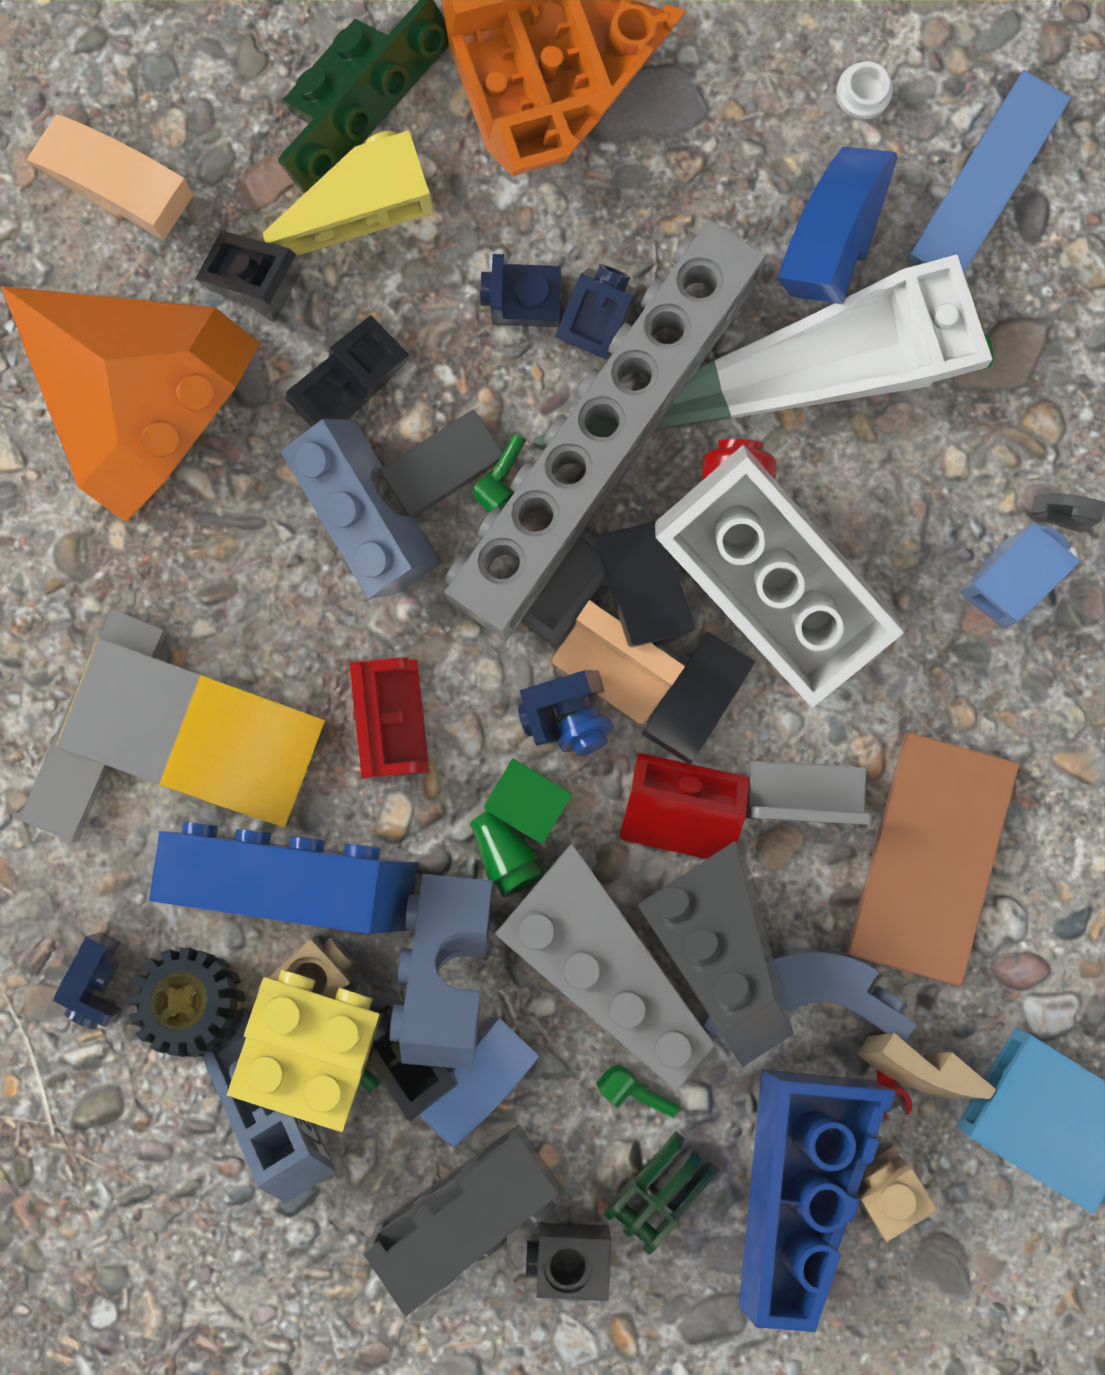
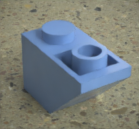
[959,522,1081,629]

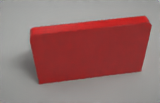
[620,752,750,859]

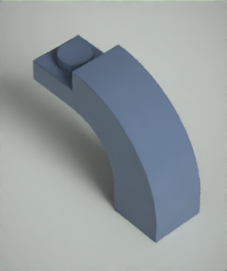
[698,948,917,1042]

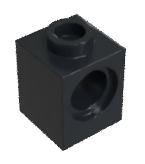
[525,1222,611,1301]

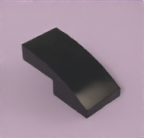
[286,315,409,427]
[642,631,756,765]

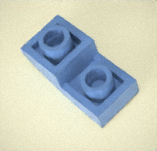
[418,1017,539,1147]

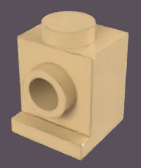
[856,1144,938,1242]

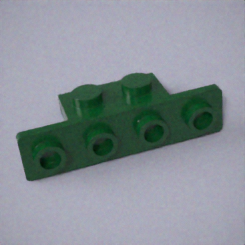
[278,0,449,194]

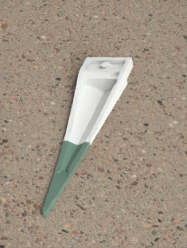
[533,254,993,449]

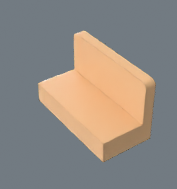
[552,600,685,725]

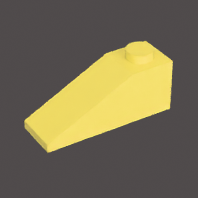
[262,130,433,256]

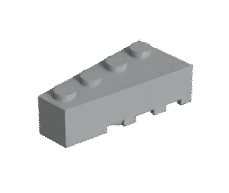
[495,843,715,1091]

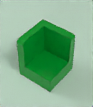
[484,758,572,845]

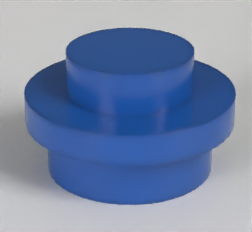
[557,707,613,757]

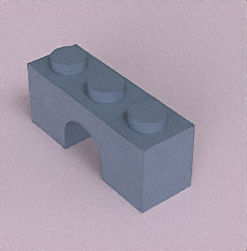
[280,419,441,599]
[390,874,493,1070]

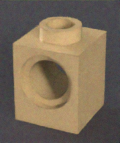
[258,935,357,998]

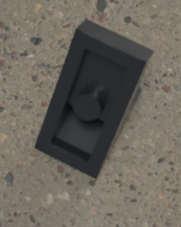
[195,231,300,322]

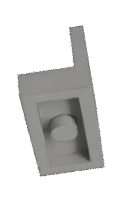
[746,761,872,825]

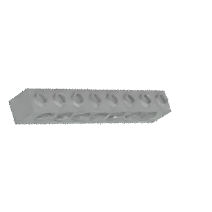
[444,219,766,642]

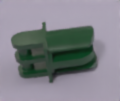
[603,1131,720,1255]

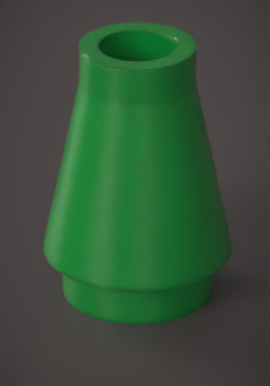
[469,811,543,898]

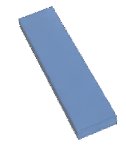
[906,69,1072,273]

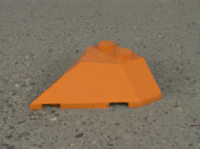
[442,0,686,177]
[1,286,261,522]

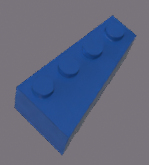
[149,821,418,934]
[739,1069,896,1332]

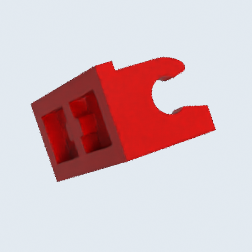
[349,657,430,780]

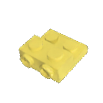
[227,969,382,1132]

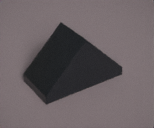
[368,987,459,1121]

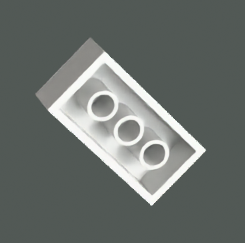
[655,444,904,708]

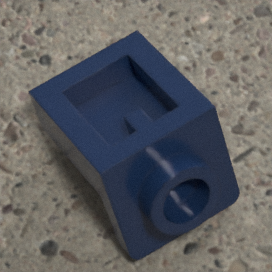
[480,254,561,327]
[555,264,639,360]
[518,670,605,746]
[52,932,123,1029]

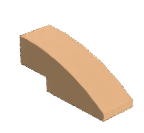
[27,114,194,241]

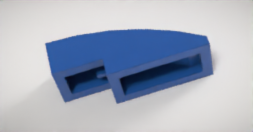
[777,147,898,304]

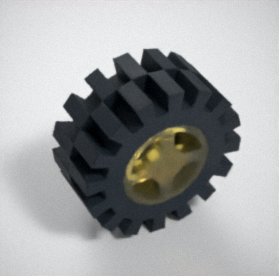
[128,947,245,1058]

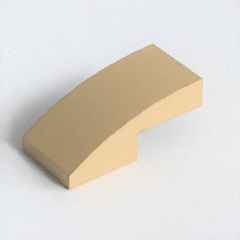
[857,1033,996,1100]

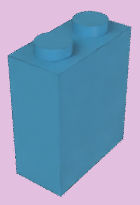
[956,1028,1105,1214]

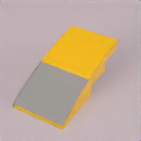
[56,637,325,828]

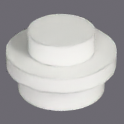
[836,61,893,119]

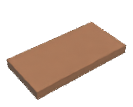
[846,732,1020,987]

